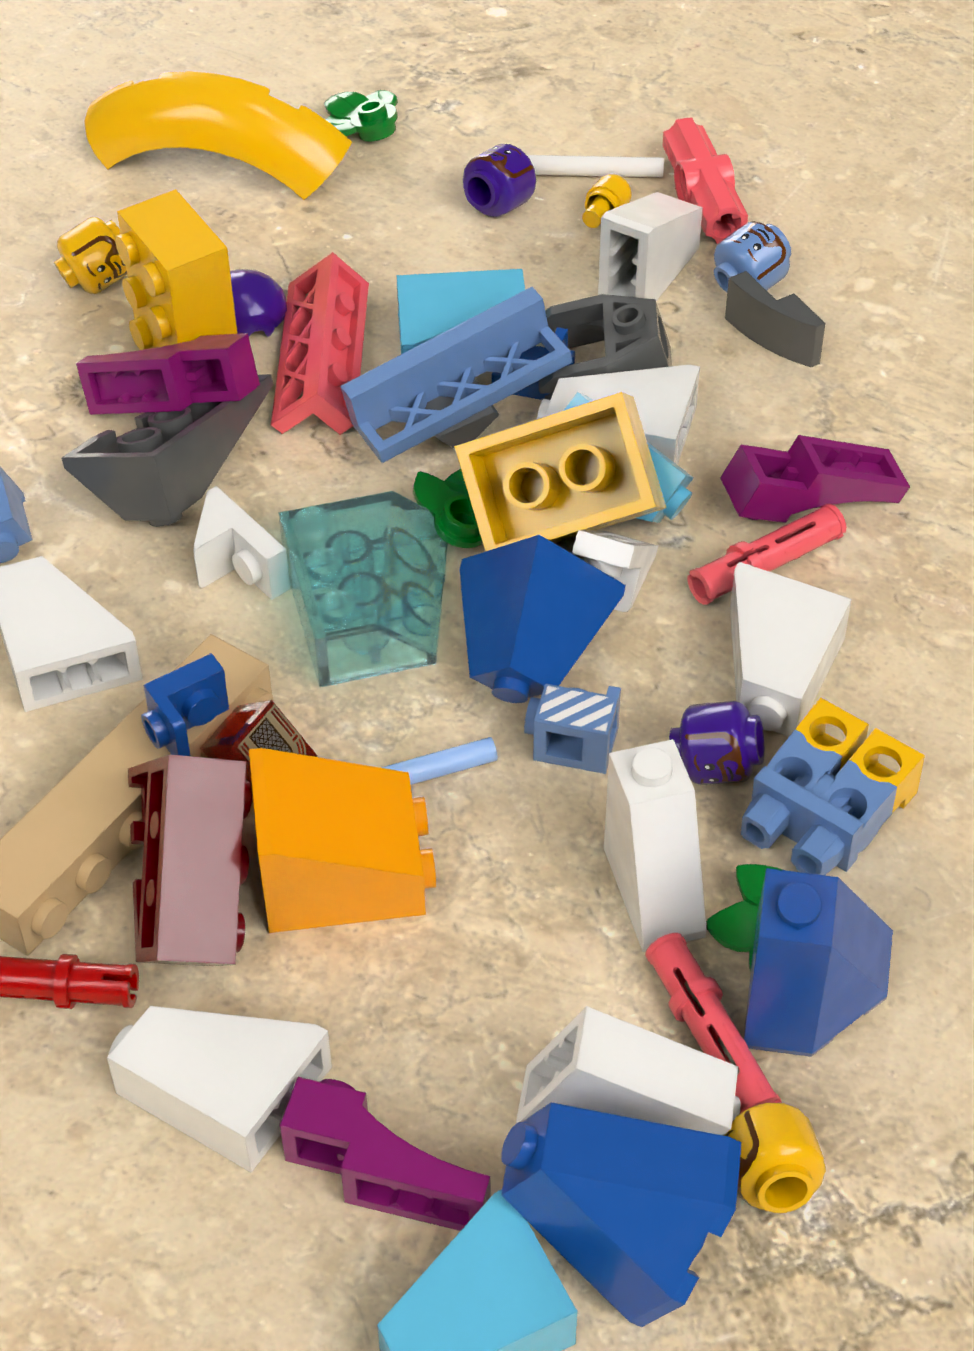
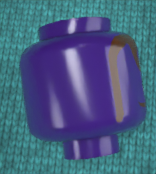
[463,144,537,217]
[669,701,765,785]

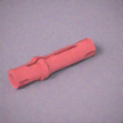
[687,503,846,605]
[645,933,782,1114]

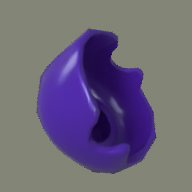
[230,269,287,337]

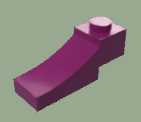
[76,333,260,415]
[720,435,910,523]
[280,1077,491,1231]

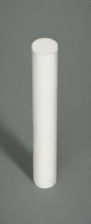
[527,155,664,178]

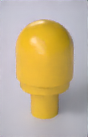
[582,174,632,228]

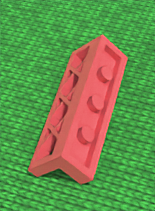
[271,252,369,435]

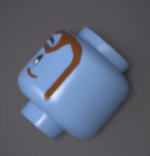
[714,221,792,292]

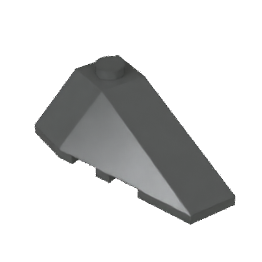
[61,374,273,527]

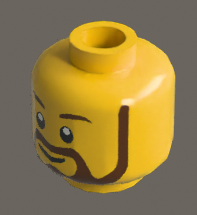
[54,217,127,294]
[724,1103,826,1213]

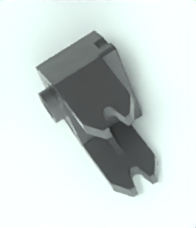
[539,294,672,400]

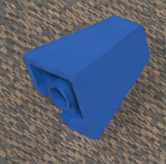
[459,535,626,703]
[744,868,893,1057]
[501,1102,742,1327]

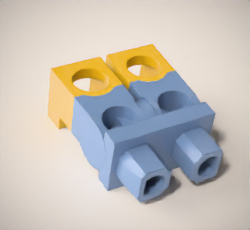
[741,697,925,875]

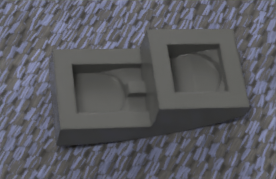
[725,271,826,367]

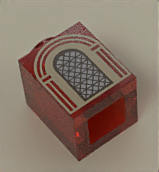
[200,700,318,803]

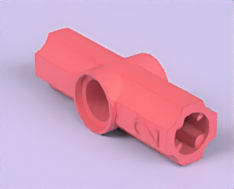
[662,117,748,244]

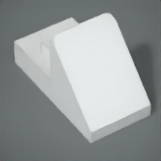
[194,486,290,600]
[572,530,658,612]

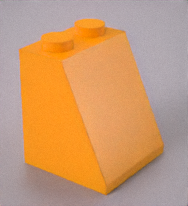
[249,748,436,933]

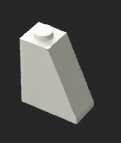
[598,192,703,301]
[537,365,700,465]
[0,556,143,712]
[730,562,852,737]
[604,739,706,952]
[107,1006,332,1172]
[516,1006,741,1136]

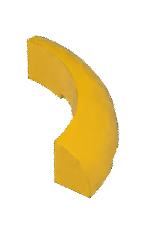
[84,71,352,200]

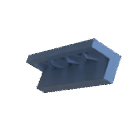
[340,287,573,463]

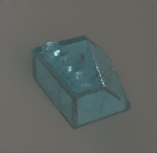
[278,491,448,687]

